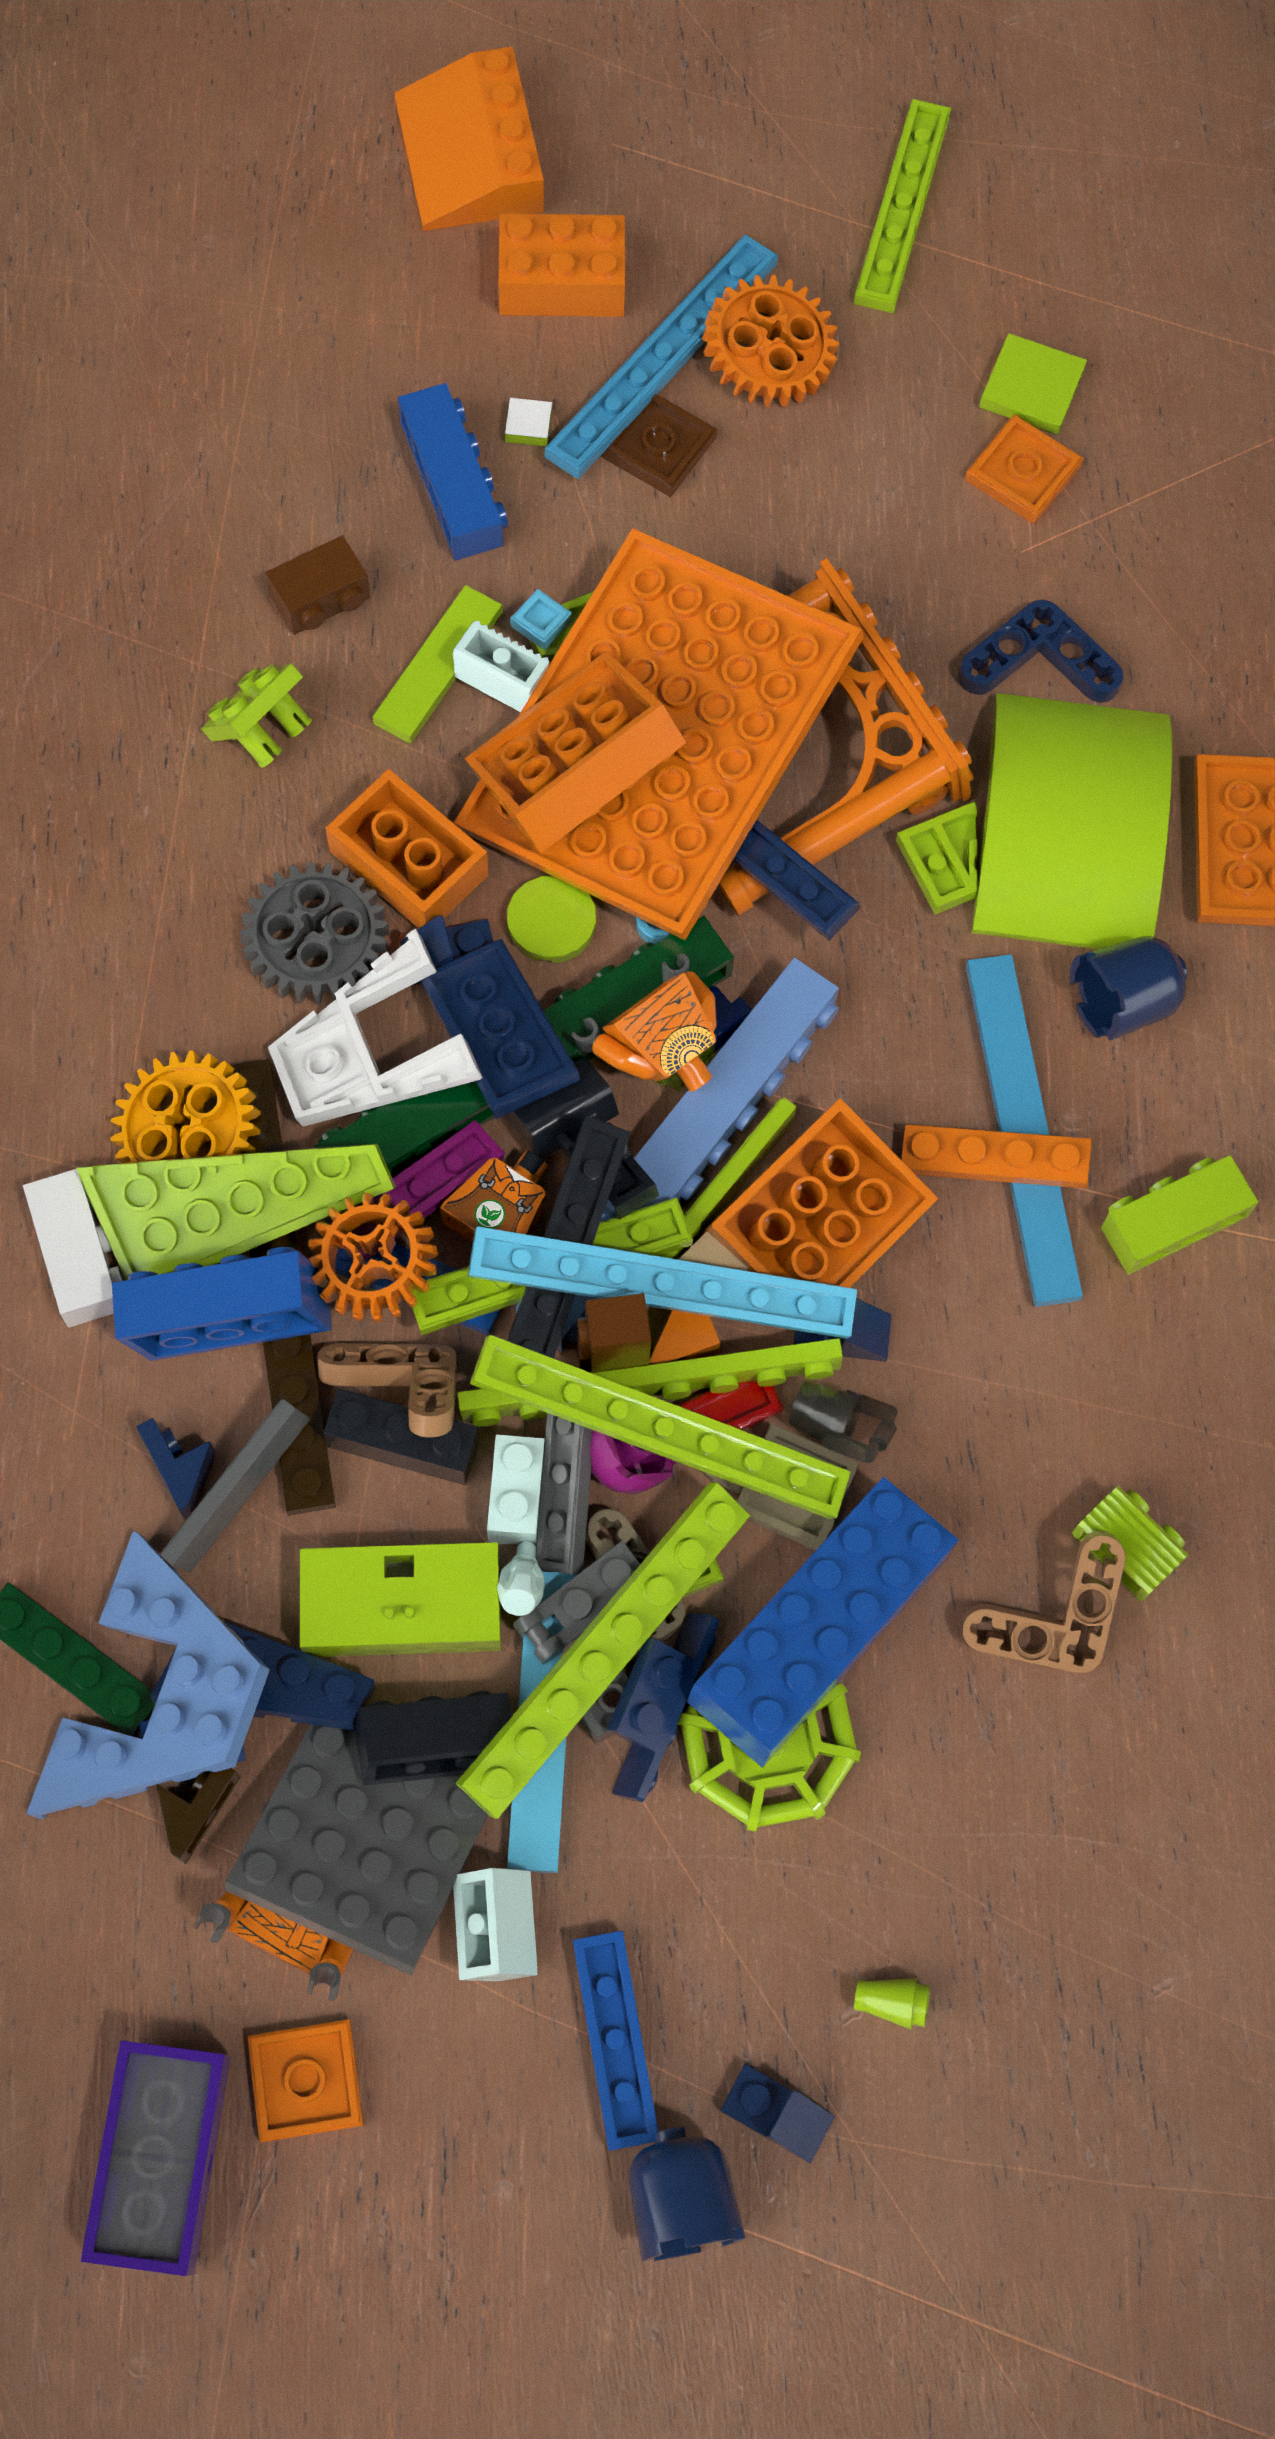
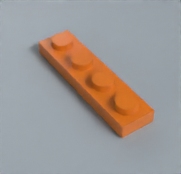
[901,1124,1092,1189]

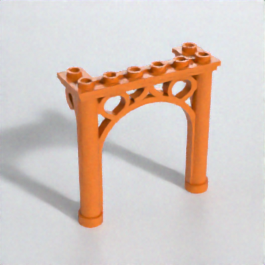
[718,558,974,916]

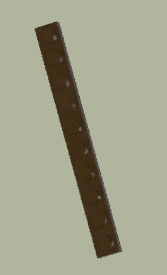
[231,1059,336,1516]

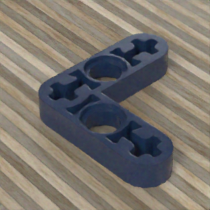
[958,599,1123,703]

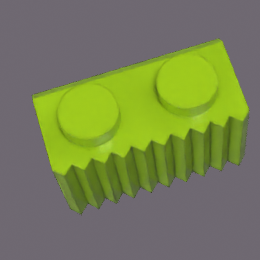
[1072,1486,1189,1602]

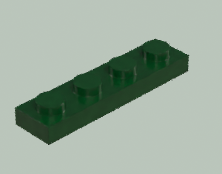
[0,1582,155,1737]

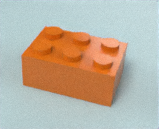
[498,213,625,317]
[325,768,489,929]

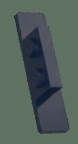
[607,1613,720,1802]

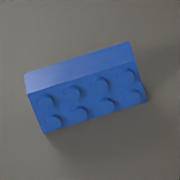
[112,1247,332,1361]

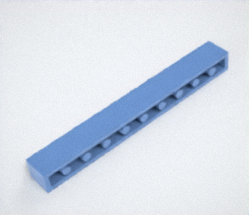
[516,957,839,1353]

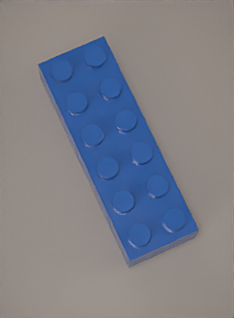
[687,1476,959,1768]

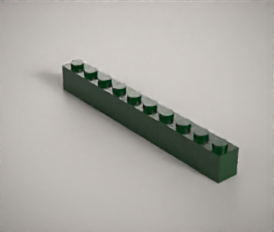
[313,915,734,1179]

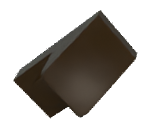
[156,1768,241,1864]

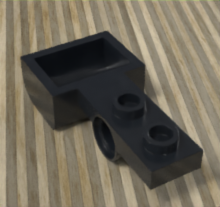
[506,1055,659,1220]

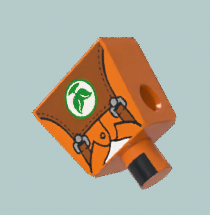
[440,1150,548,1243]

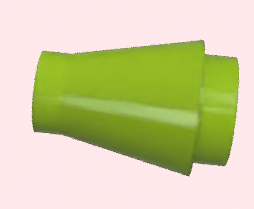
[854,1978,930,2030]

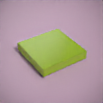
[979,333,1087,435]

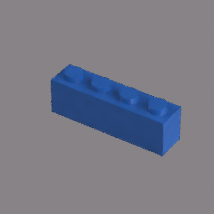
[398,383,508,561]

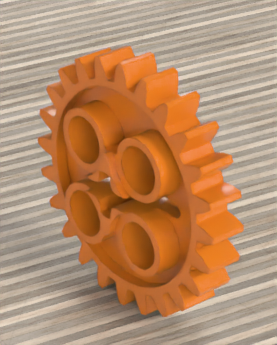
[702,275,839,407]

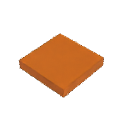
[965,414,1084,524]
[248,2019,364,2143]

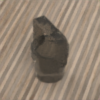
[789,1381,898,1463]

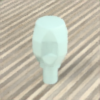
[497,1541,545,1616]

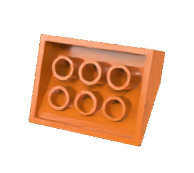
[394,46,544,231]
[464,651,687,853]
[700,1098,939,1288]

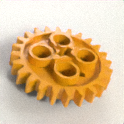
[110,1050,261,1163]

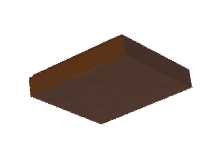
[600,394,717,498]

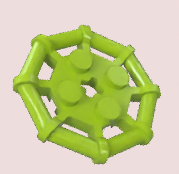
[677,1662,861,1832]

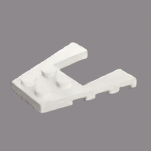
[268,929,483,1127]

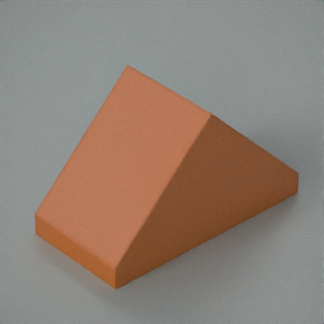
[649,1310,720,1365]

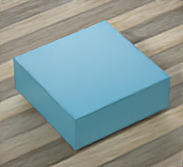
[510,589,572,651]

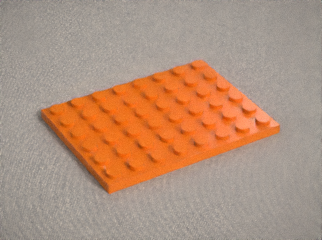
[454,528,864,940]

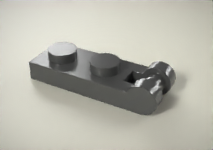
[513,1541,640,1665]

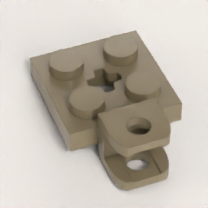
[704,1423,860,1551]

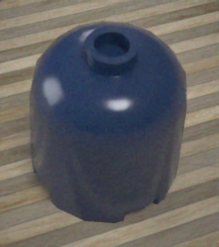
[1070,936,1187,1041]
[629,2127,746,2262]

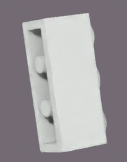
[23,1169,124,1328]

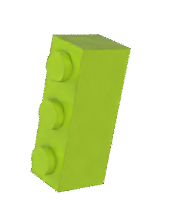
[1101,1155,1259,1275]

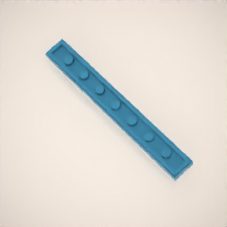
[544,234,778,480]
[965,954,1083,1307]

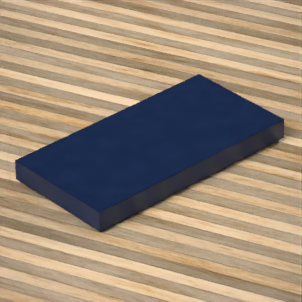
[420,938,580,1119]

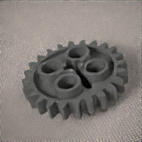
[240,861,389,1005]

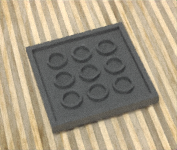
[225,1725,489,1976]

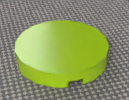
[507,876,596,963]

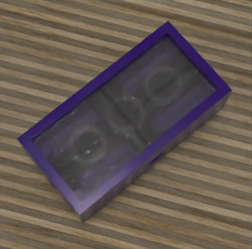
[80,2040,231,2276]

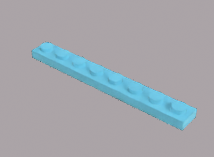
[468,1226,857,1339]

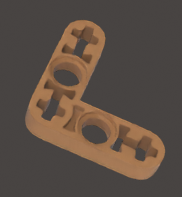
[318,1343,457,1437]
[962,1531,1125,1673]

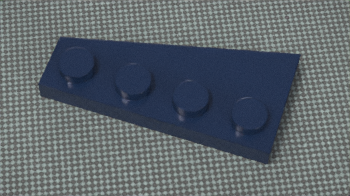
[150,1621,376,1730]

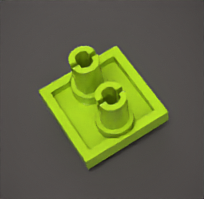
[201,663,312,768]

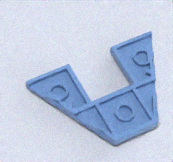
[26,1531,270,1819]

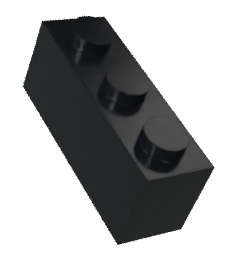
[323,1388,479,1486]
[355,1691,512,1786]

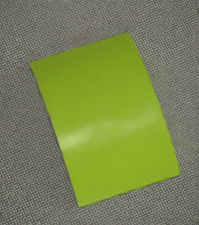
[972,693,1172,949]

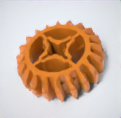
[308,1192,438,1322]

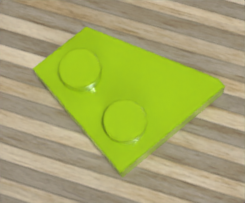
[896,802,977,915]

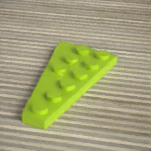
[76,1143,396,1280]

